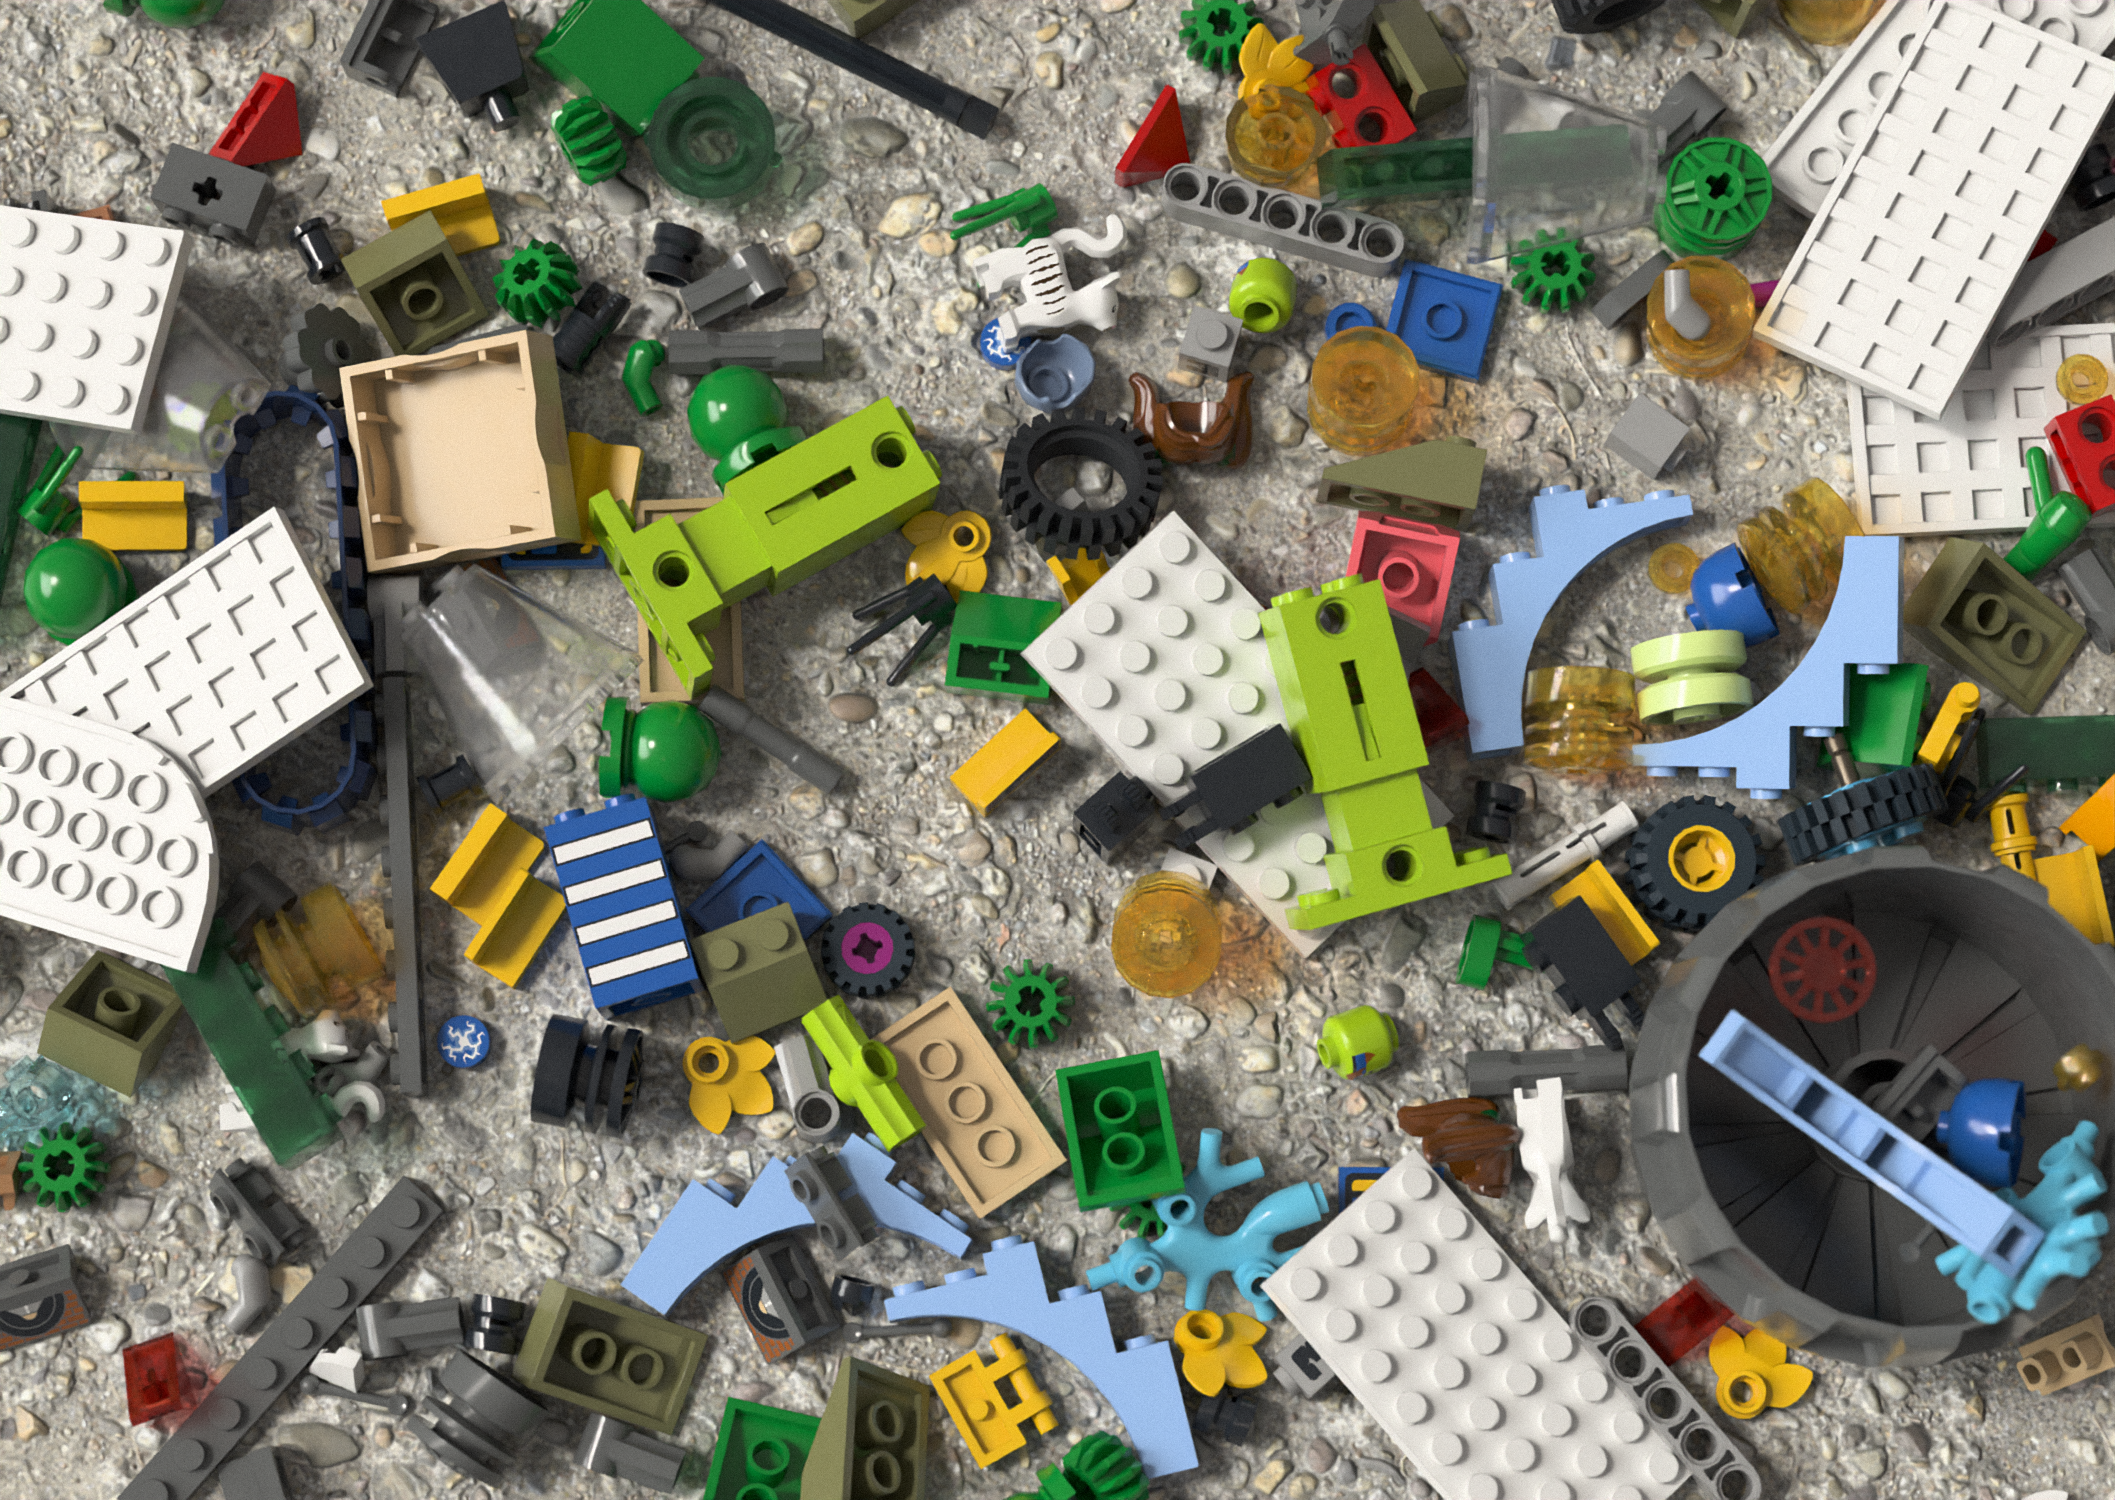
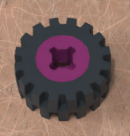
[821,902,915,999]

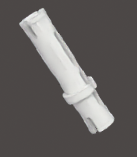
[1490,801,1639,911]

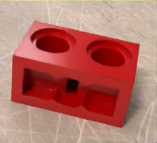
[1305,43,1417,167]
[2043,394,2115,519]

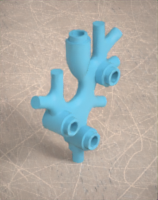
[1936,1121,2108,1323]
[1085,1128,1329,1321]

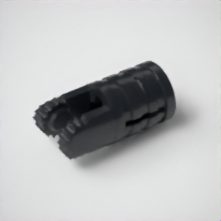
[553,281,632,378]

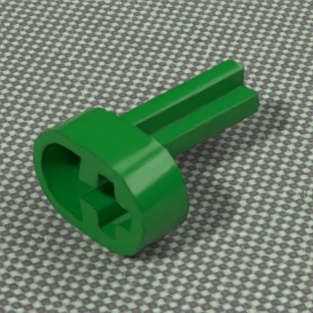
[1456,914,1545,991]

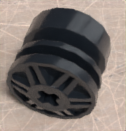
[530,1013,645,1139]

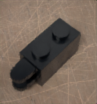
[1158,723,1312,850]
[1072,771,1156,866]
[1518,895,1645,1051]

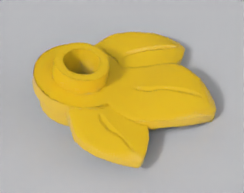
[1238,24,1314,120]
[901,510,992,603]
[682,1036,776,1135]
[1174,1309,1267,1397]
[1708,1326,1813,1419]

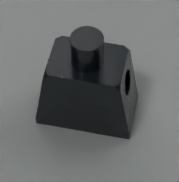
[416,0,530,132]

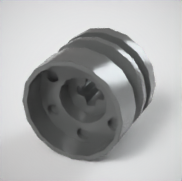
[405,1349,550,1488]

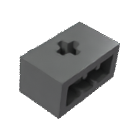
[150,142,276,246]

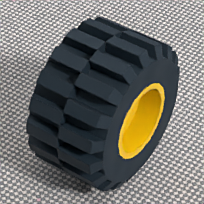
[1624,795,1765,933]

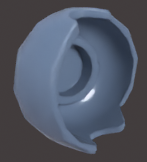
[1014,334,1096,414]

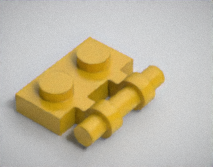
[1911,682,1981,775]
[929,1332,1059,1470]

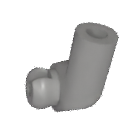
[1664,269,1711,341]
[315,1041,392,1097]
[220,1253,272,1336]

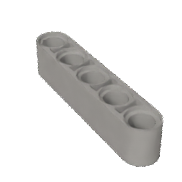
[1161,163,1404,278]
[1986,216,2115,349]
[1566,1297,1762,1500]

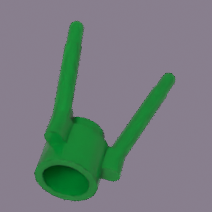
[950,183,1059,289]
[17,424,136,537]

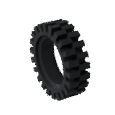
[999,407,1163,560]

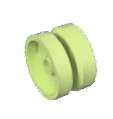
[1630,630,1754,726]

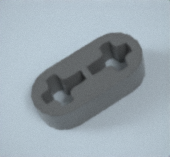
[1591,250,1680,331]

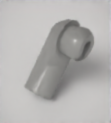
[669,830,749,881]

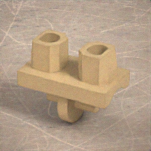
[2017,1313,2115,1396]

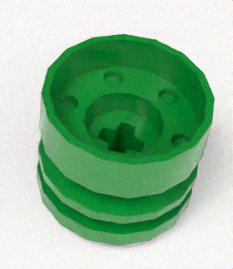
[1654,137,1772,264]

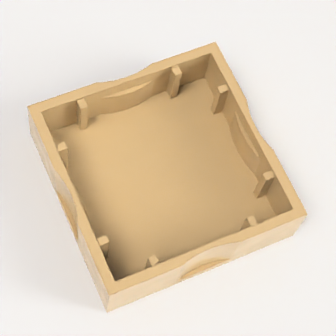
[339,330,581,575]

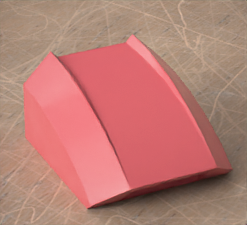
[1345,511,1460,647]

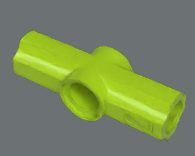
[802,995,927,1153]

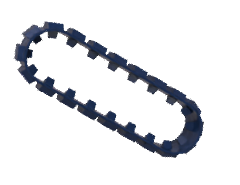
[210,385,378,836]

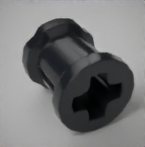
[286,217,347,285]
[416,754,484,818]

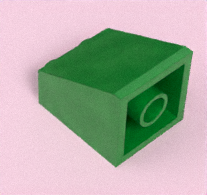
[527,0,705,136]

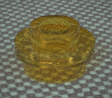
[2055,354,2108,405]
[1648,543,1700,595]
[2052,1043,2104,1093]

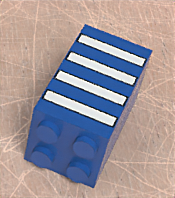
[544,793,706,1020]

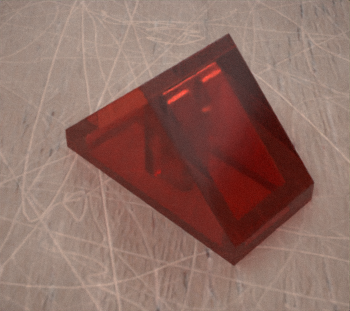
[1408,666,1470,756]
[1633,1276,1735,1367]
[122,1332,197,1428]

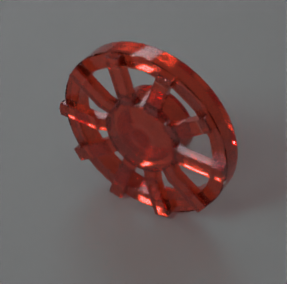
[1769,917,1876,1023]

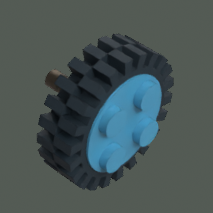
[1778,733,1949,866]

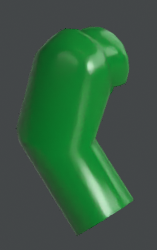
[621,339,665,417]

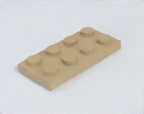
[634,497,745,706]
[870,986,1067,1221]

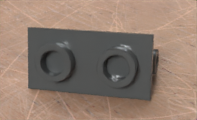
[784,1145,879,1261]
[208,1158,306,1269]

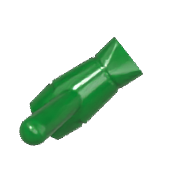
[2003,446,2092,581]

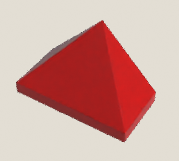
[208,72,302,166]
[1114,84,1191,188]

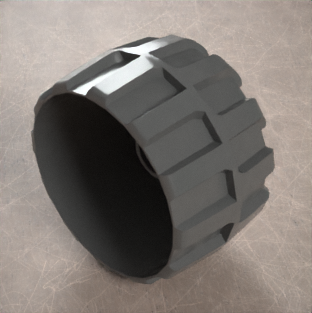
[1629,845,2115,1367]

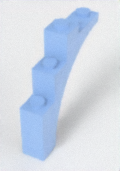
[1447,485,1693,762]
[1632,536,1904,799]
[1699,1010,2046,1280]
[621,1132,973,1317]
[884,1235,1199,1479]

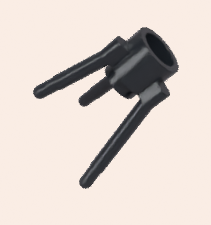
[847,573,957,687]
[1934,708,2029,828]

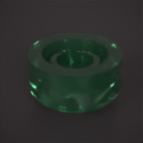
[643,77,783,212]

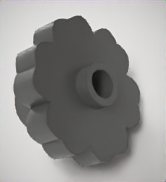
[278,303,372,409]

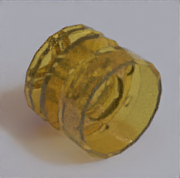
[1646,256,1755,380]
[1306,326,1419,456]
[1736,477,1865,615]
[1523,666,1635,776]
[1111,870,1222,998]
[252,880,386,1020]

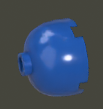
[1685,542,1781,648]
[1937,1078,2026,1189]

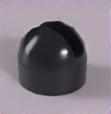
[831,1274,876,1316]

